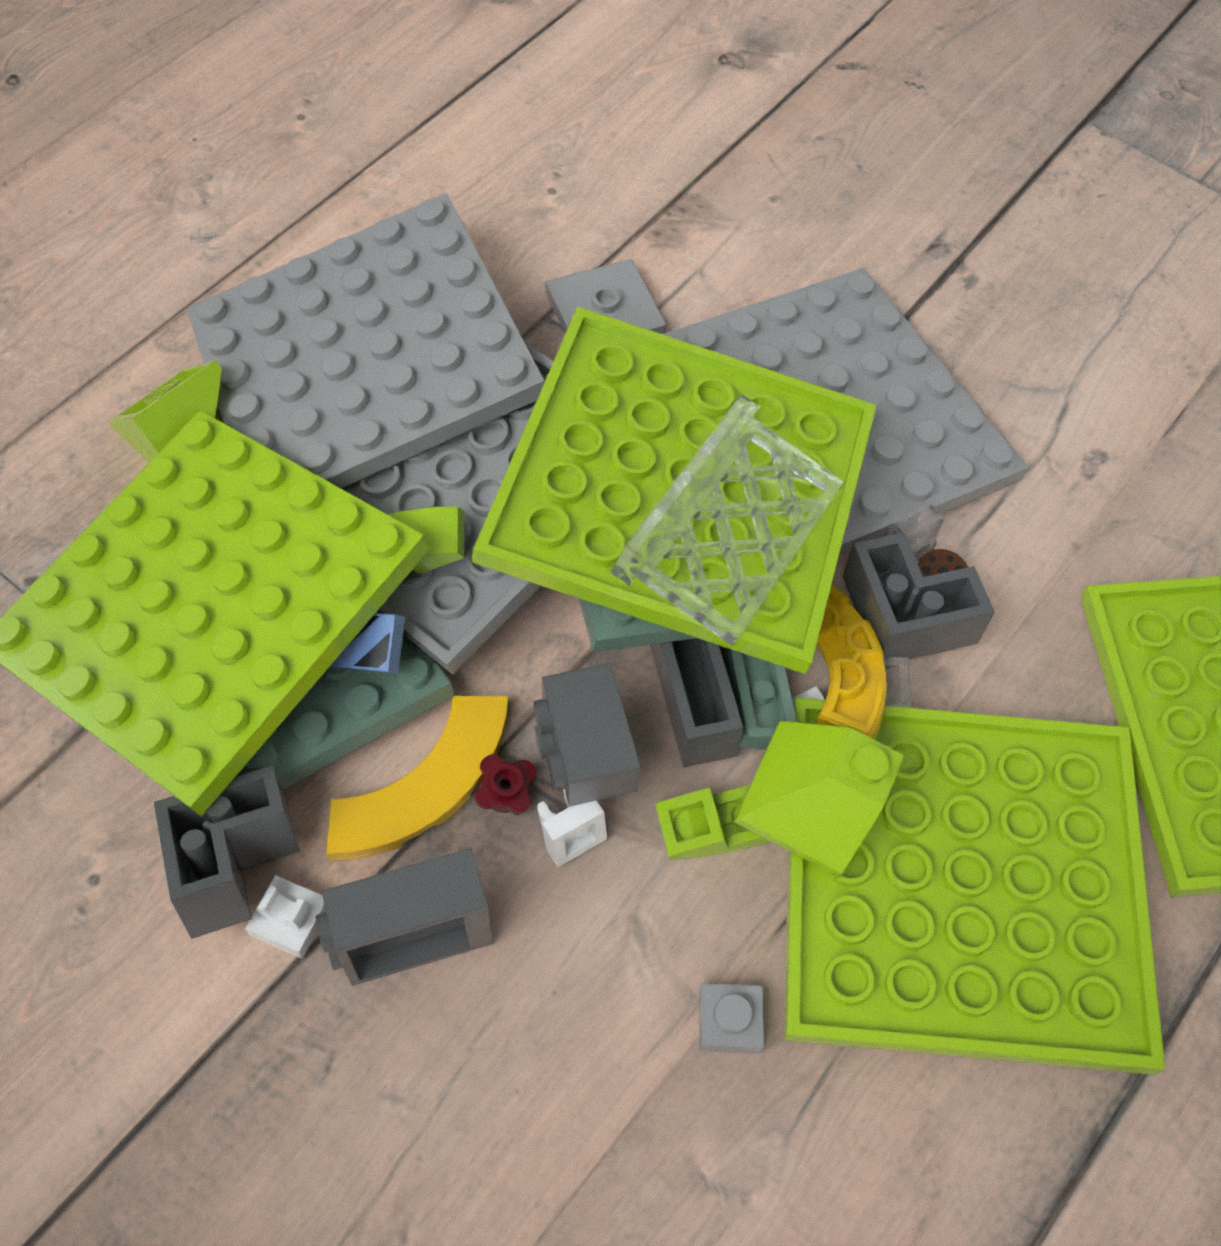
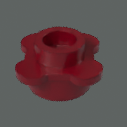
[474,754,536,815]

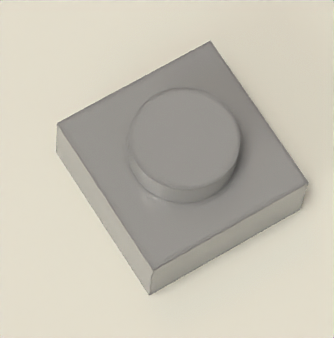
[699,983,764,1054]

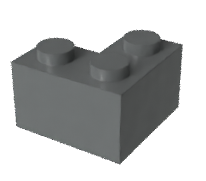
[842,532,995,665]
[533,663,640,807]
[154,765,300,939]

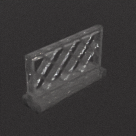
[610,394,844,646]

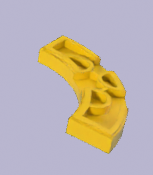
[816,585,887,740]
[326,696,509,861]

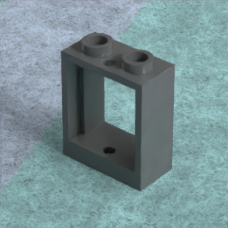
[315,848,493,986]

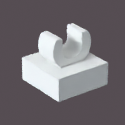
[537,790,607,867]
[245,875,326,959]

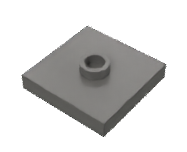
[545,259,667,334]

